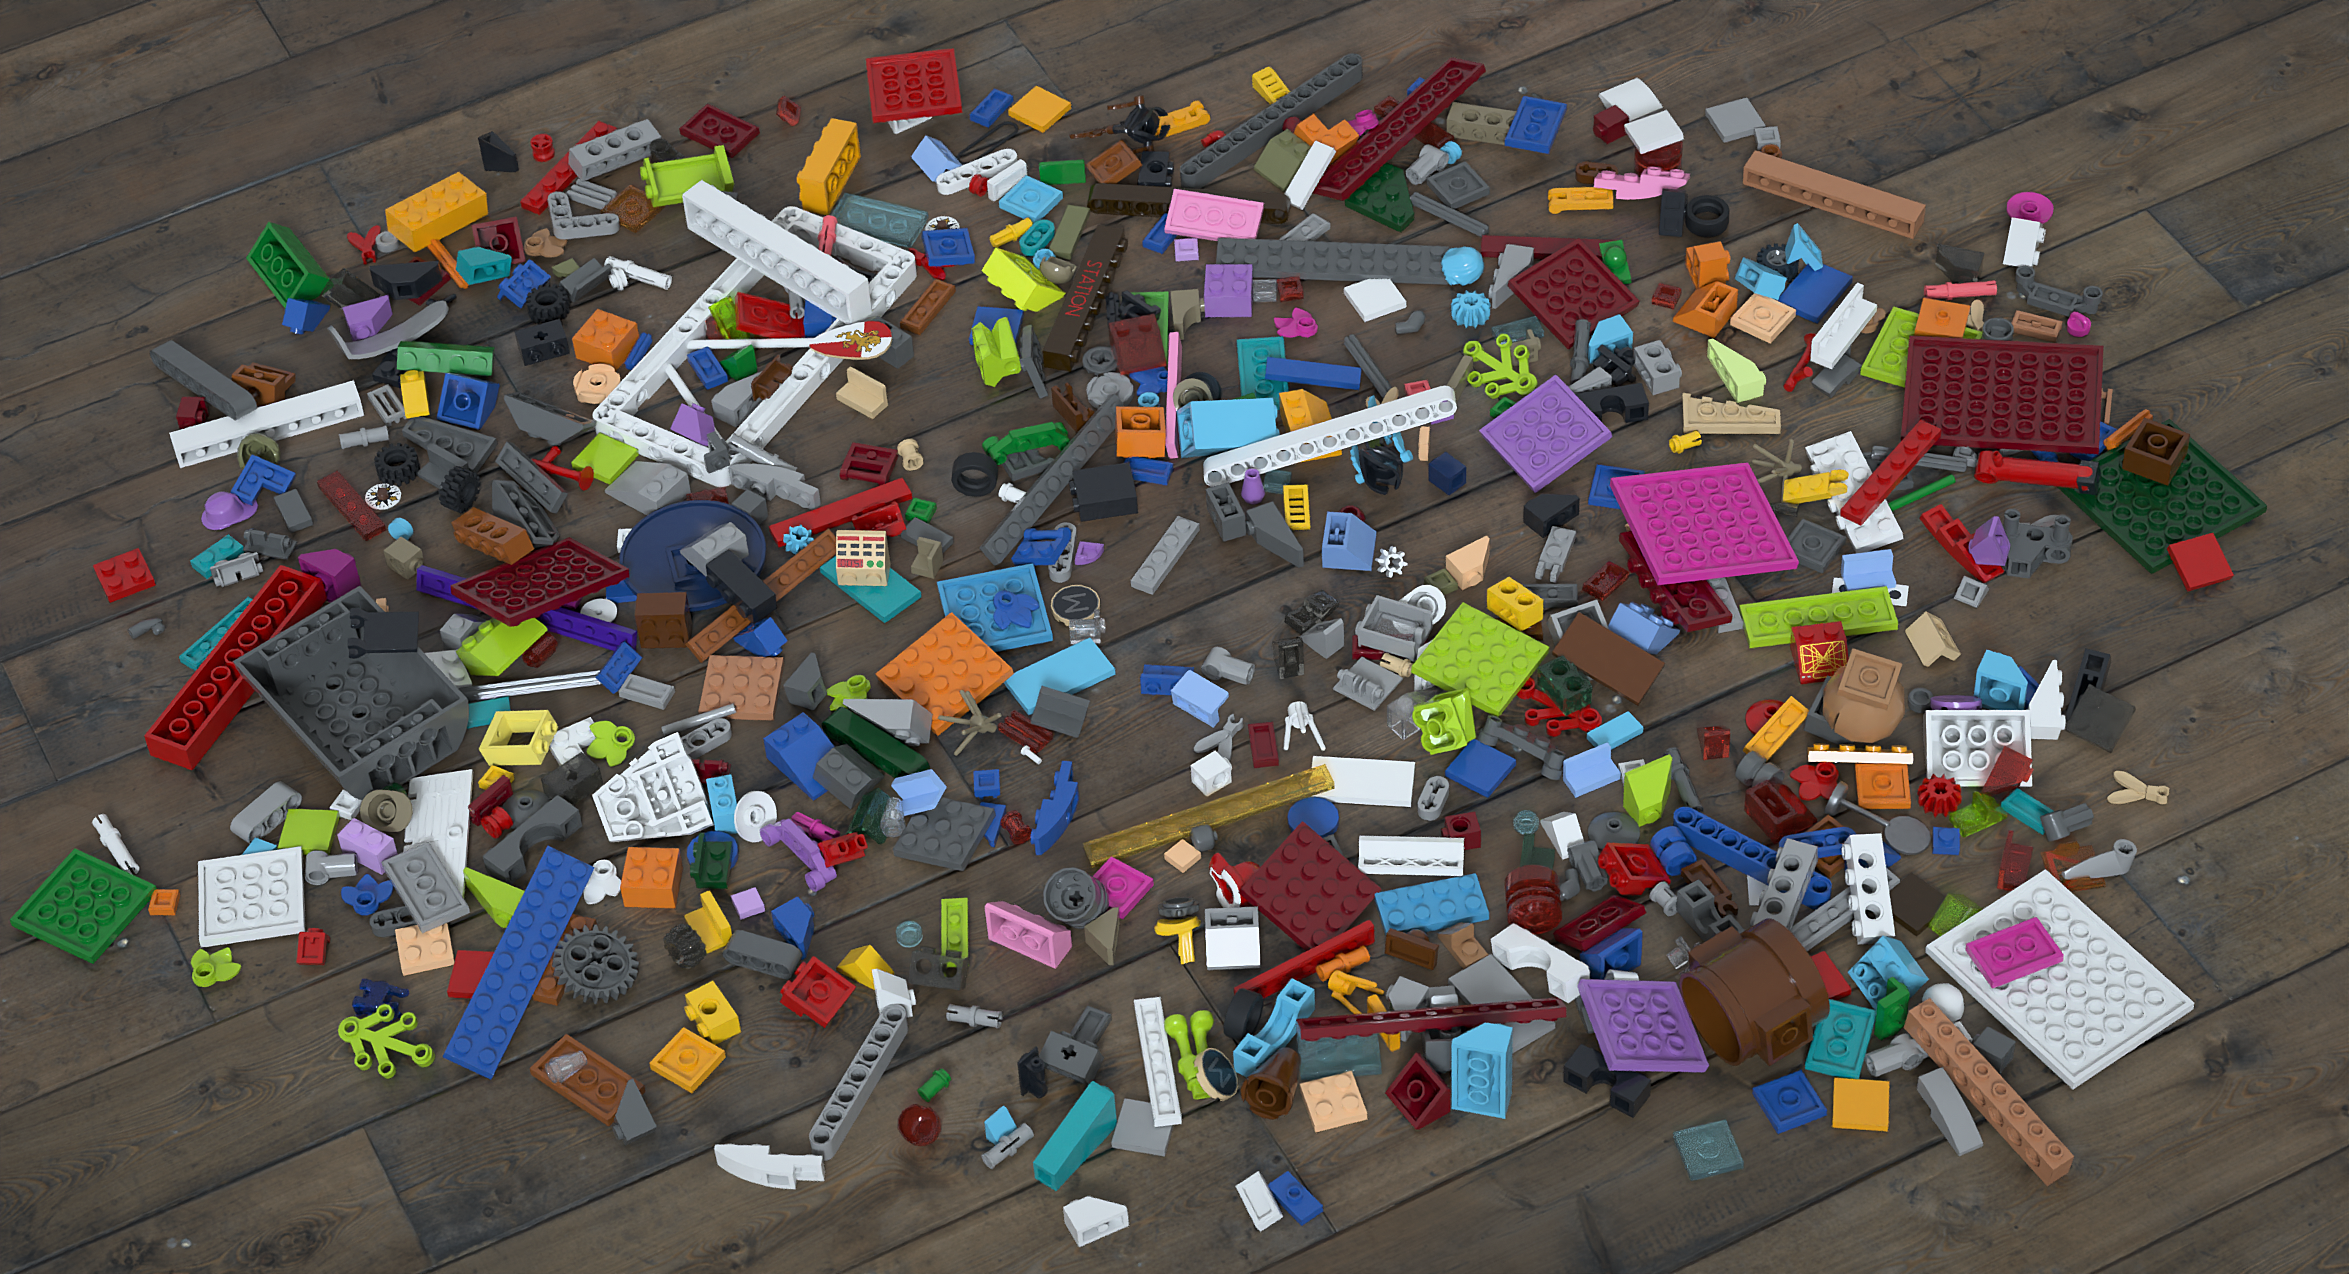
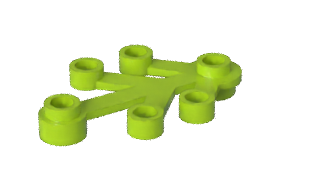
[1463,334,1538,399]
[338,1004,435,1079]

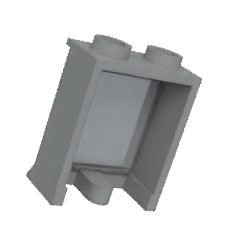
[1355,595,1433,663]

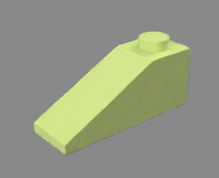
[1707,339,1766,403]

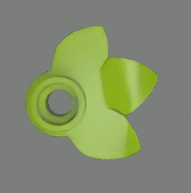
[826,675,871,711]
[587,721,635,767]
[191,947,241,987]

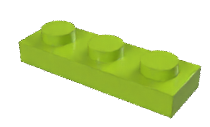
[941,898,969,968]

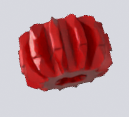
[1917,773,1962,818]

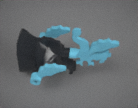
[1350,395,1413,495]

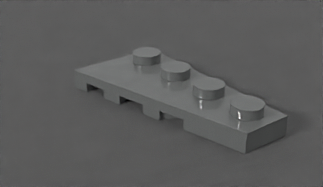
[402,416,497,473]

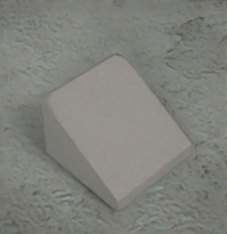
[1954,576,1989,608]

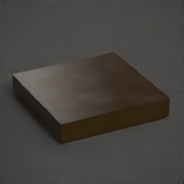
[1889,872,1952,937]

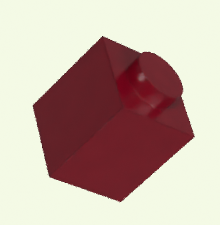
[1593,105,1629,144]

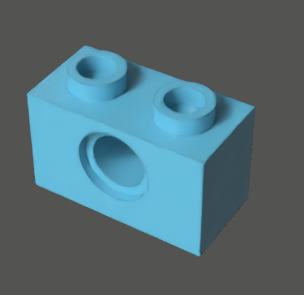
[706,774,738,835]

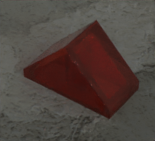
[1697,725,1730,760]

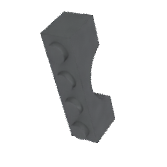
[483,795,582,885]

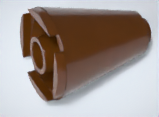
[1240,1047,1301,1120]

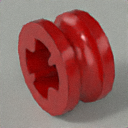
[969,174,989,197]

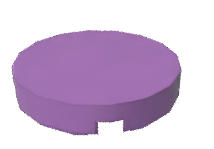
[1930,695,1982,710]

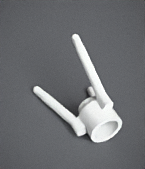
[1283,701,1326,751]

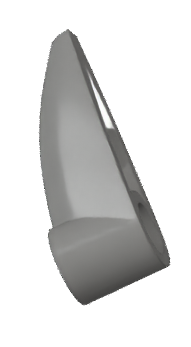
[2061,839,2137,879]

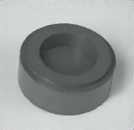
[1908,688,1934,713]

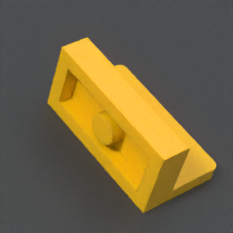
[684,890,732,954]

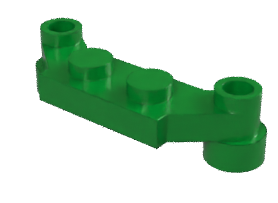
[982,422,1070,465]

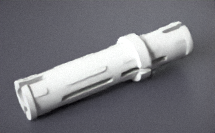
[604,256,672,290]
[92,814,140,875]

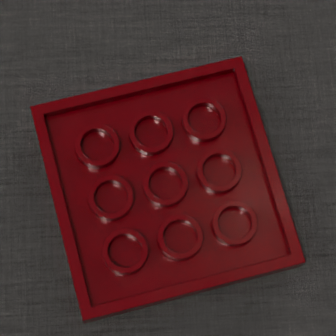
[1507,238,1640,350]
[1238,821,1382,951]

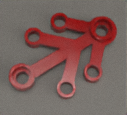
[1516,677,1602,737]

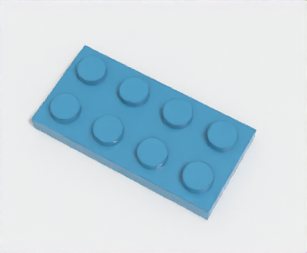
[1374,873,1489,936]

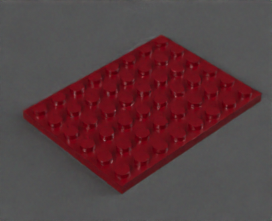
[1901,336,2104,454]

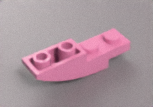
[1594,167,1690,200]

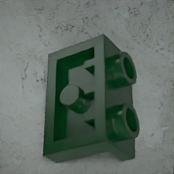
[690,833,733,889]

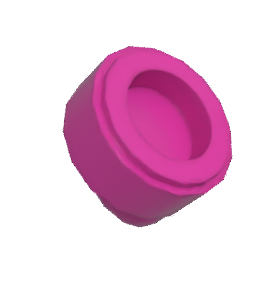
[2066,312,2091,337]

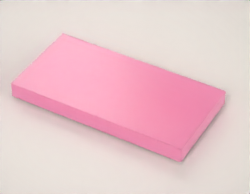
[1164,189,1264,241]

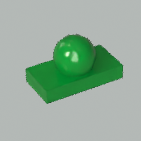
[1599,240,1631,284]

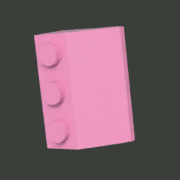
[985,901,1072,969]

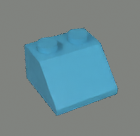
[1974,650,2028,710]

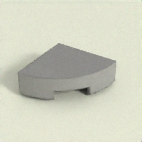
[1953,447,1977,468]

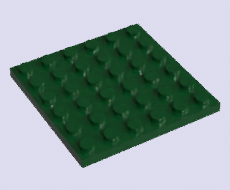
[2057,419,2267,574]

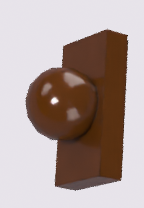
[1385,928,1439,970]

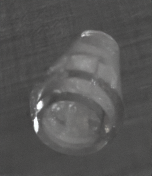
[880,798,906,837]
[545,1050,587,1083]

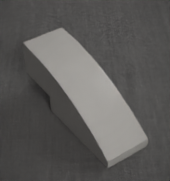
[1917,1067,1983,1156]

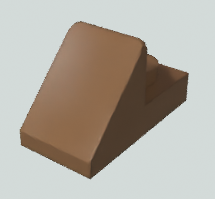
[1437,922,1488,969]

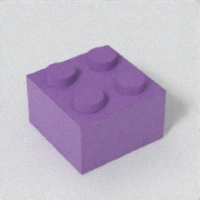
[1204,264,1253,317]

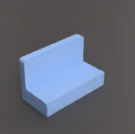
[912,136,962,182]
[1841,549,1896,591]
[1171,670,1229,728]
[1563,743,1621,798]
[891,769,946,817]

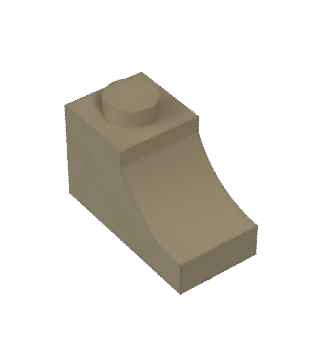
[1170,289,1205,340]

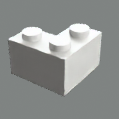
[2003,218,2046,268]

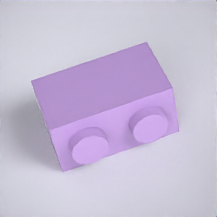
[337,818,398,875]

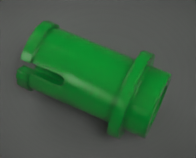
[917,1068,951,1102]

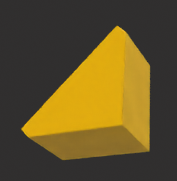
[836,945,895,990]

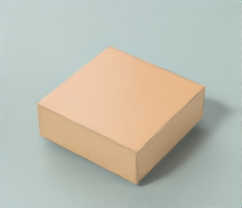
[1419,426,1430,461]
[1164,839,1201,873]

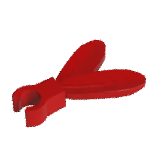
[347,225,381,265]
[909,248,955,281]

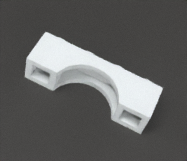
[1491,923,1590,1003]

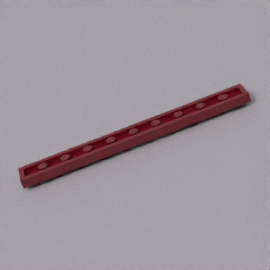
[1296,997,1567,1041]

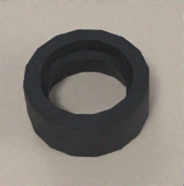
[1685,195,1730,237]
[951,452,998,497]
[1224,988,1263,1041]

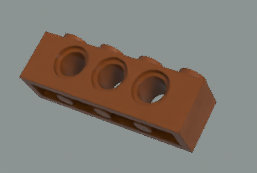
[451,507,534,565]

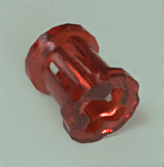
[1000,810,1032,845]

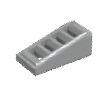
[1568,367,1612,394]

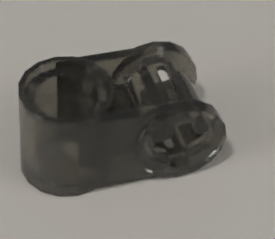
[649,139,685,163]

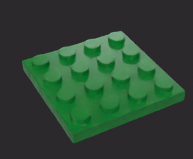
[10,848,157,964]

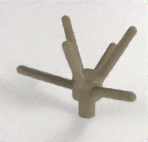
[1752,439,1802,504]
[938,690,1002,756]

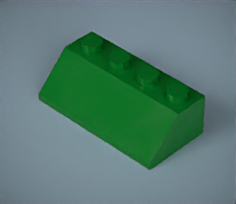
[246,222,330,309]

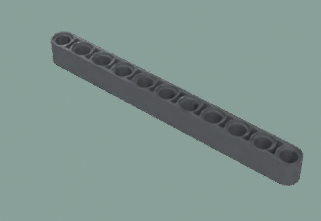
[1180,53,1363,189]

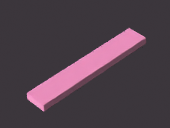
[1165,332,1182,459]

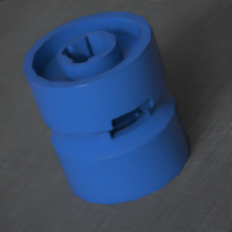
[1650,826,1697,876]

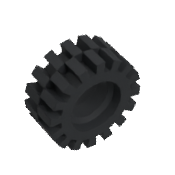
[526,283,570,324]
[374,443,420,487]
[439,466,481,513]

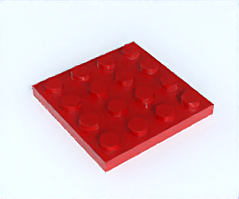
[866,48,962,123]

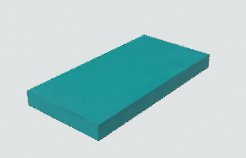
[1237,336,1289,410]
[820,556,922,623]

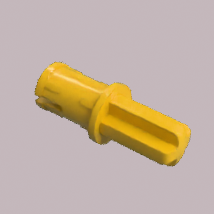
[989,217,1033,247]

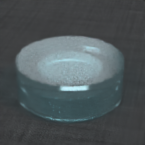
[896,921,923,947]

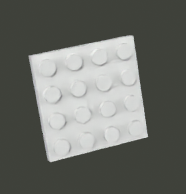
[198,847,305,948]

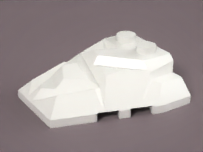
[592,732,714,842]

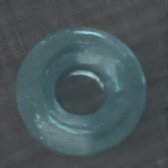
[1513,810,1539,835]

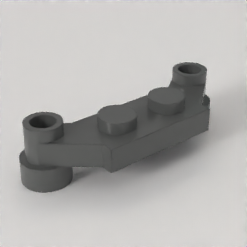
[2015,266,2103,317]
[1477,715,1566,780]

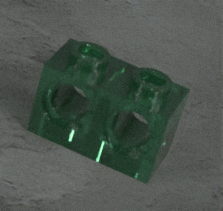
[1537,655,1593,716]

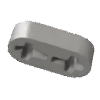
[1418,776,1449,821]

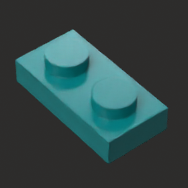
[190,534,245,579]

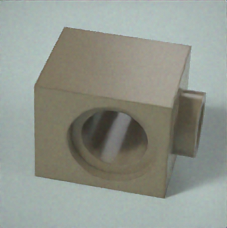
[384,537,425,580]

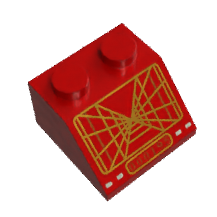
[1790,621,1849,685]

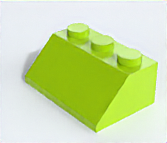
[456,618,548,676]

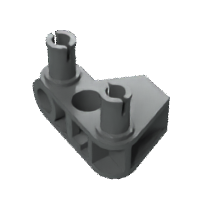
[2002,509,2073,578]

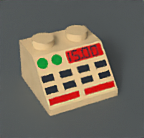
[836,530,891,586]

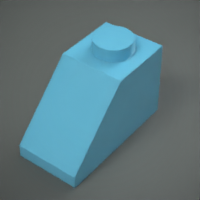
[1734,257,1787,300]
[1588,315,1633,364]

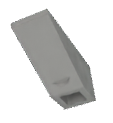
[1489,244,1534,309]

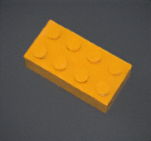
[797,118,861,215]
[385,172,488,252]

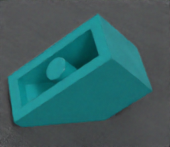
[456,247,512,285]

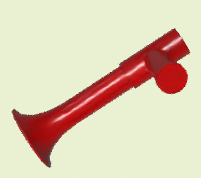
[1783,333,1817,392]
[531,446,594,491]

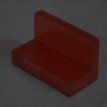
[1997,830,2033,891]

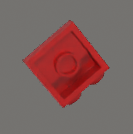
[1598,843,1671,895]
[780,956,856,1028]

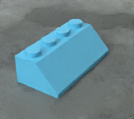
[1452,1023,1513,1119]

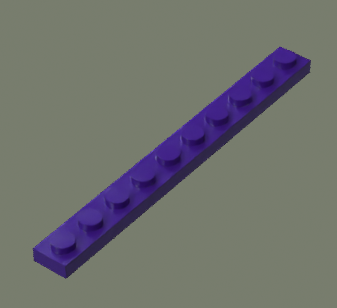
[416,565,637,651]

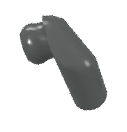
[127,617,166,640]
[1554,868,1580,901]

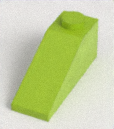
[463,867,525,928]

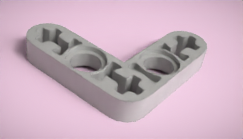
[548,192,620,239]

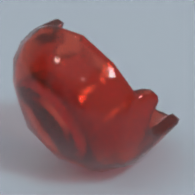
[897,1104,942,1147]

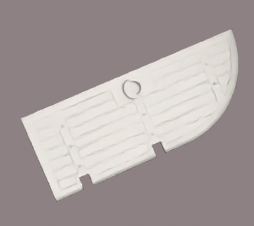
[403,769,474,898]

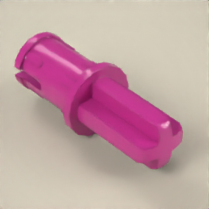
[791,812,840,841]

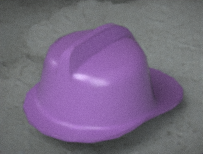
[201,492,258,530]

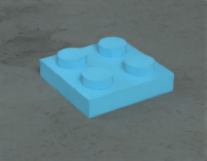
[999,175,1063,223]

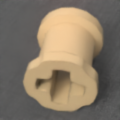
[897,439,924,471]

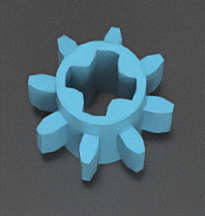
[783,525,814,555]

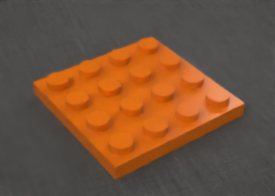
[876,612,1014,736]

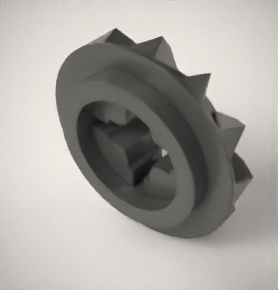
[1082,346,1120,376]
[1157,897,1199,917]

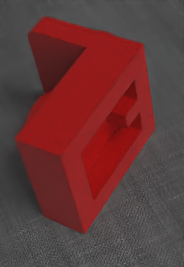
[296,928,331,965]

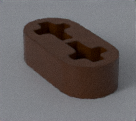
[1575,162,1619,185]

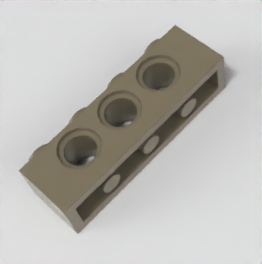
[1447,102,1517,145]

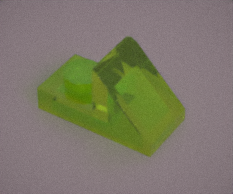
[708,296,750,339]
[1949,791,2008,838]

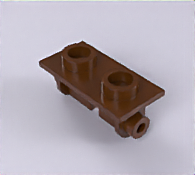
[751,354,793,401]

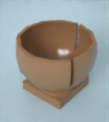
[1823,648,1905,743]

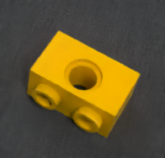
[684,981,741,1045]

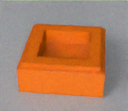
[148,889,180,915]

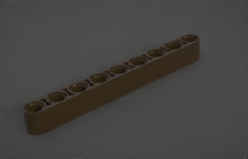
[1087,183,1291,224]

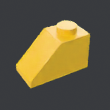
[400,370,430,419]

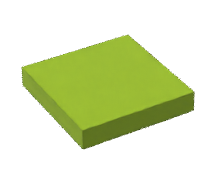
[571,433,639,485]
[278,809,340,855]

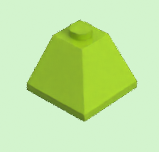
[1623,754,1672,827]

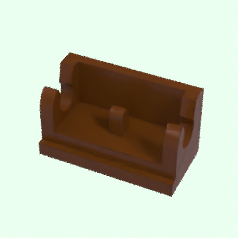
[1051,382,1095,433]

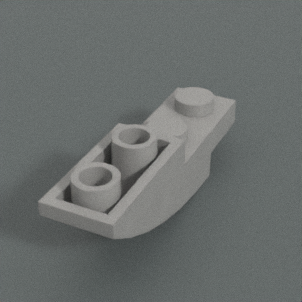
[729,464,821,510]

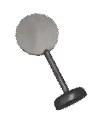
[1824,781,1931,855]

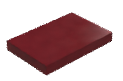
[679,103,760,158]
[1553,895,1647,952]

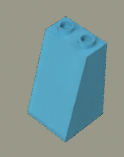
[1177,398,1280,458]

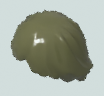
[237,433,281,469]

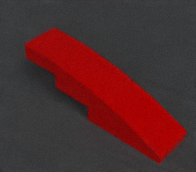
[1919,504,2004,584]

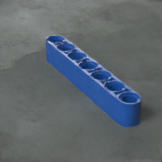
[1673,807,1832,910]

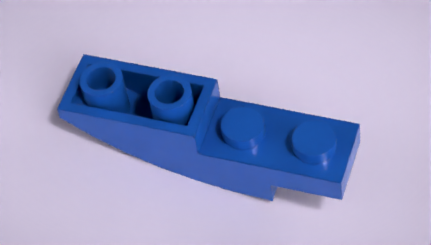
[1031,761,1079,855]

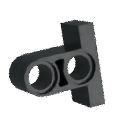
[1659,188,1688,237]

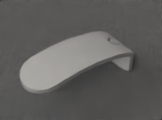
[327,300,449,359]

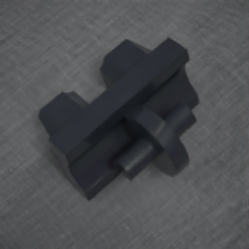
[1118,290,1161,332]
[1592,345,1636,387]

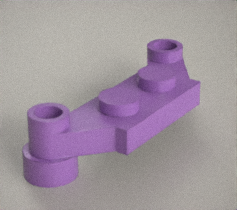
[760,819,837,892]

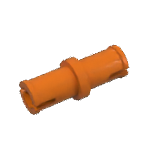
[1316,946,1370,982]

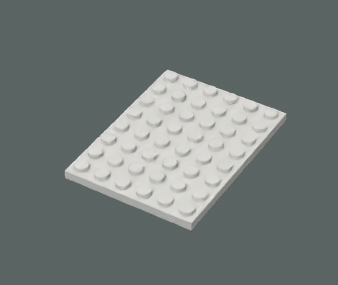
[1926,869,2194,1089]

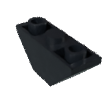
[370,261,443,300]

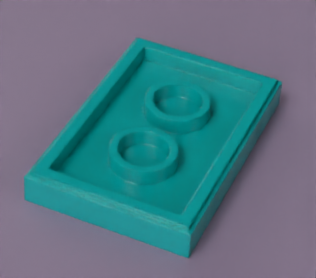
[1805,999,1877,1079]

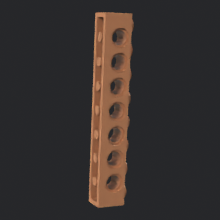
[1904,998,2074,1186]

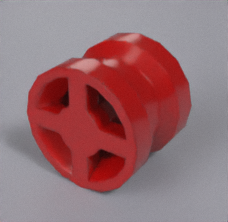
[530,134,555,162]
[481,806,513,839]

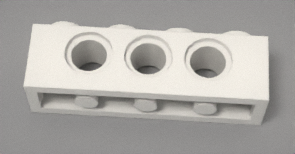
[1842,833,1895,945]

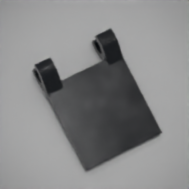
[348,608,419,659]

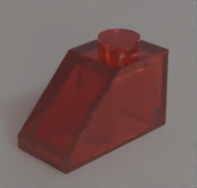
[1979,746,2034,799]

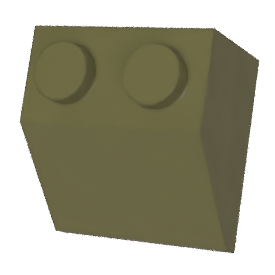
[1254,129,1311,192]

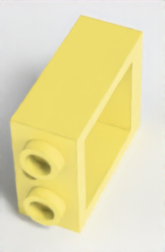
[479,710,558,766]

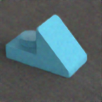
[1785,223,1823,271]

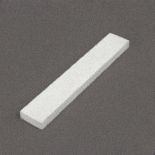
[1134,997,1182,1127]

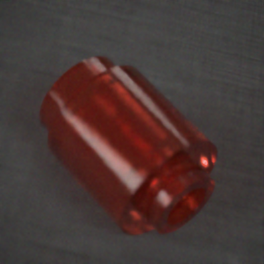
[522,632,558,668]

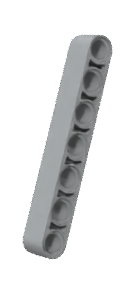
[809,1004,908,1161]

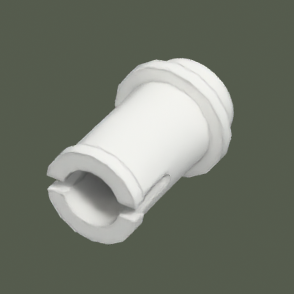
[999,483,1026,504]

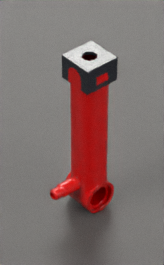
[1974,451,2102,495]

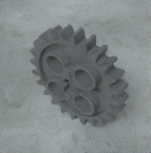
[552,925,639,1004]

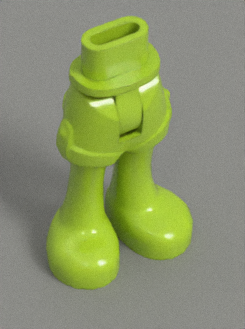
[1164,1010,1214,1099]

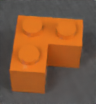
[1293,114,1360,166]
[1685,241,1730,289]

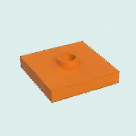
[1914,298,1970,338]
[1855,763,1911,809]

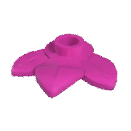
[1348,110,1379,135]
[1274,308,1318,338]

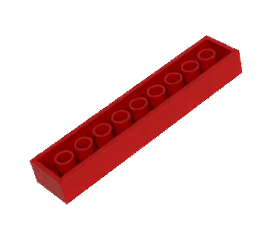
[144,565,327,770]

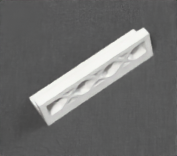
[1810,283,1877,369]
[1358,836,1464,876]

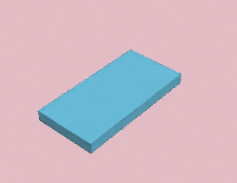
[1004,638,1115,716]

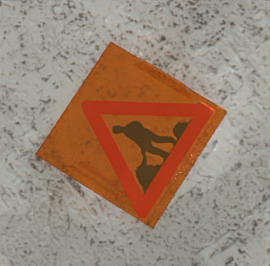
[2041,841,2106,892]

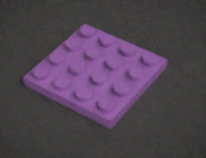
[1479,375,1613,493]
[1577,979,1709,1072]

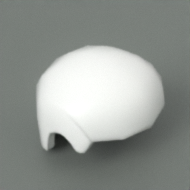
[1922,983,1964,1023]

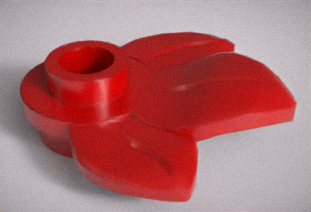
[1790,762,1839,801]

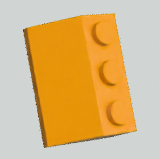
[1279,389,1342,463]

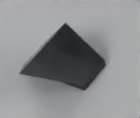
[478,131,519,173]

